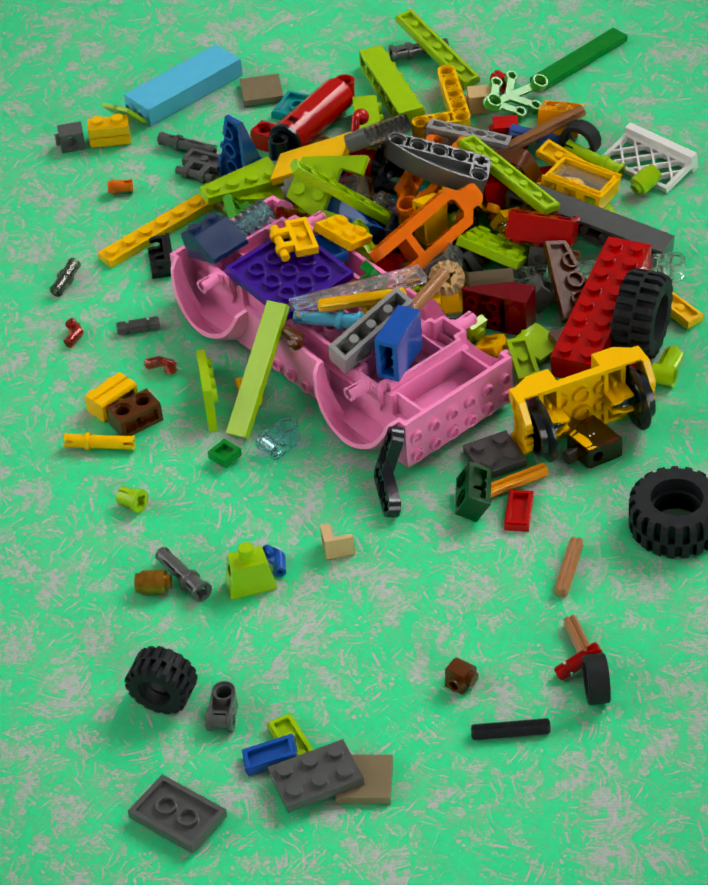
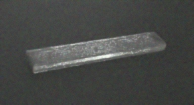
[288,264,427,317]

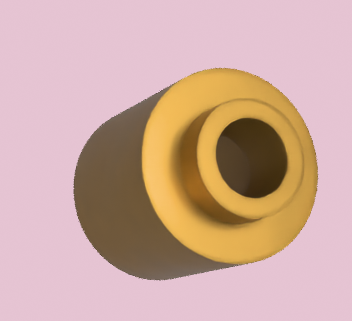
[134,569,172,595]

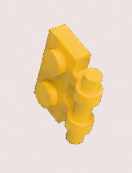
[269,217,319,262]

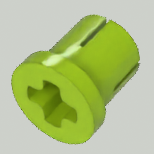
[116,486,148,513]

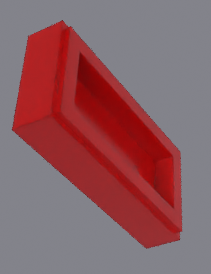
[504,490,534,532]

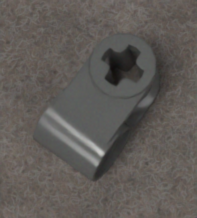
[205,681,238,732]

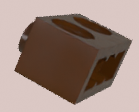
[107,388,163,436]

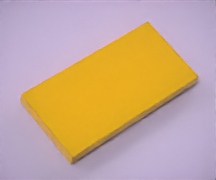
[270,131,352,185]

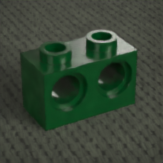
[455,461,491,522]

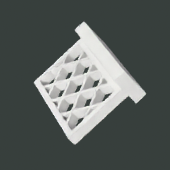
[602,122,699,193]

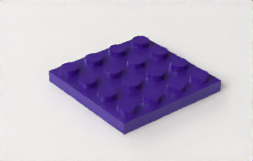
[225,238,354,321]

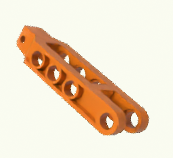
[394,134,466,223]
[367,183,483,284]

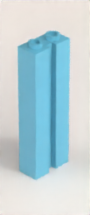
[124,44,243,126]

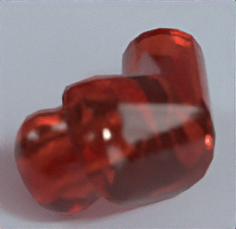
[64,318,84,348]

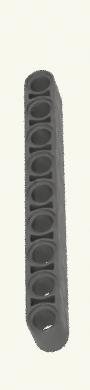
[344,113,411,153]

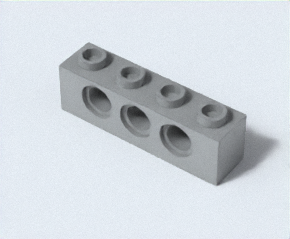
[328,286,413,374]

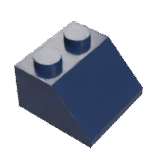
[180,213,248,264]

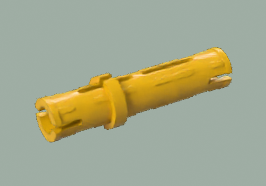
[63,432,136,451]

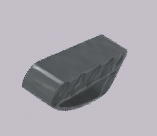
[384,132,491,195]

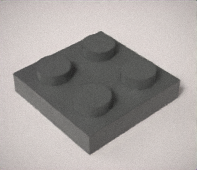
[463,430,527,479]

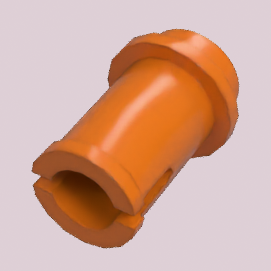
[107,179,133,195]

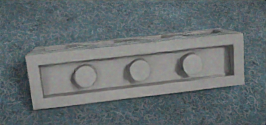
[424,118,512,149]

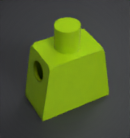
[225,542,277,600]

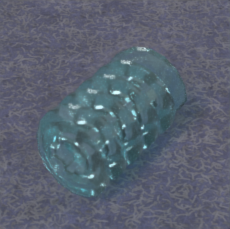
[230,199,276,237]

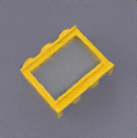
[540,153,622,208]

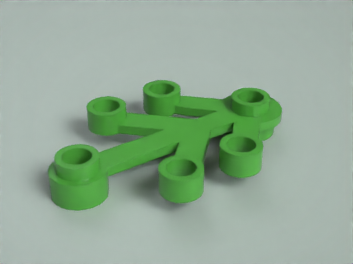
[483,70,548,120]

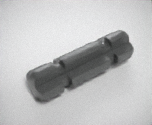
[116,316,160,335]

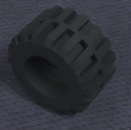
[125,646,198,714]

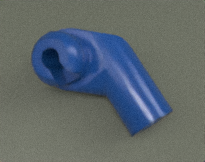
[262,545,286,577]

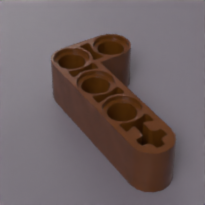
[493,148,542,183]

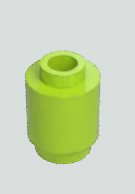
[630,164,662,195]

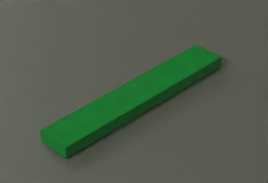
[530,28,627,91]

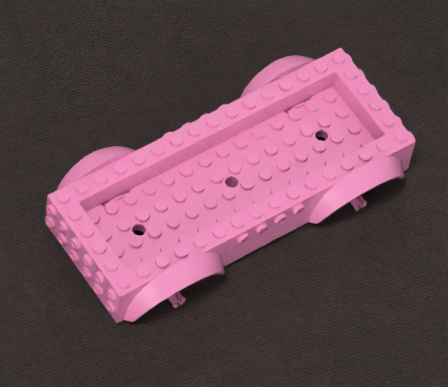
[170,195,513,468]

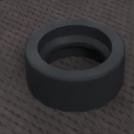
[560,119,601,152]
[582,653,611,705]

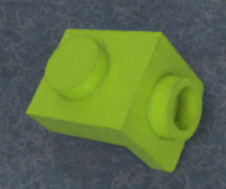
[466,314,488,344]

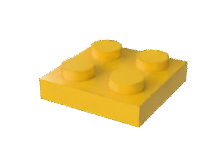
[313,215,373,251]

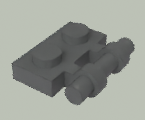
[175,148,220,183]

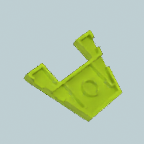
[286,155,370,218]

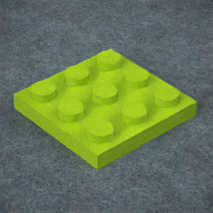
[455,225,530,270]

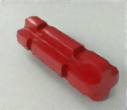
[554,642,603,681]

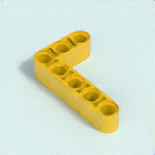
[412,65,471,138]

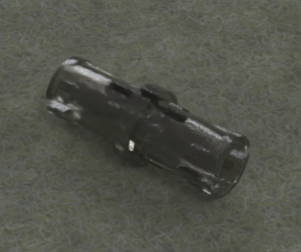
[50,258,81,297]

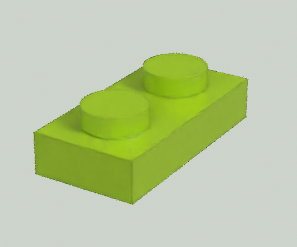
[505,336,540,383]

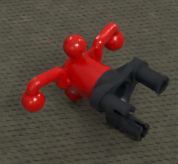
[339,108,405,195]

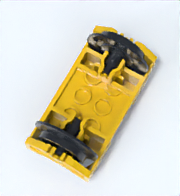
[509,346,656,462]

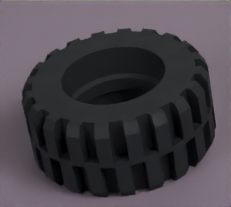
[611,268,673,359]
[629,466,708,559]

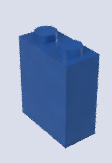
[374,305,423,382]

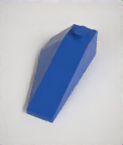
[218,115,261,177]

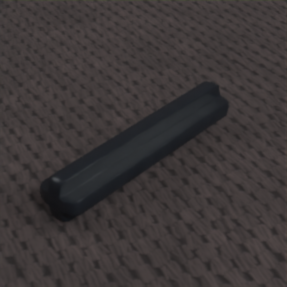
[471,718,551,740]

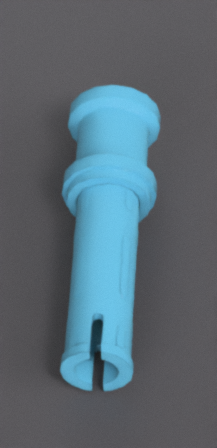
[293,309,364,331]

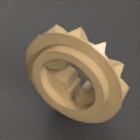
[428,259,465,296]

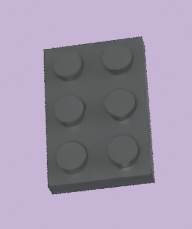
[268,739,364,813]
[128,774,227,853]

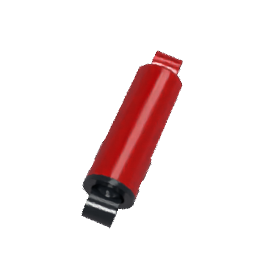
[268,74,355,161]

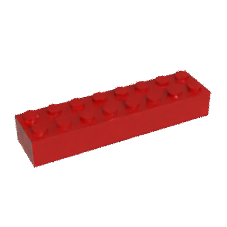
[550,236,651,378]

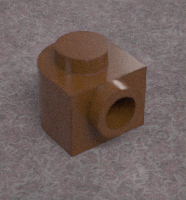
[445,657,479,695]

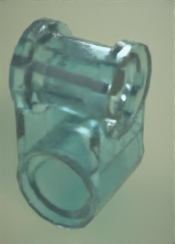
[255,416,301,460]

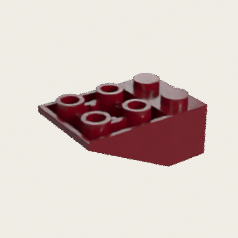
[462,282,536,335]

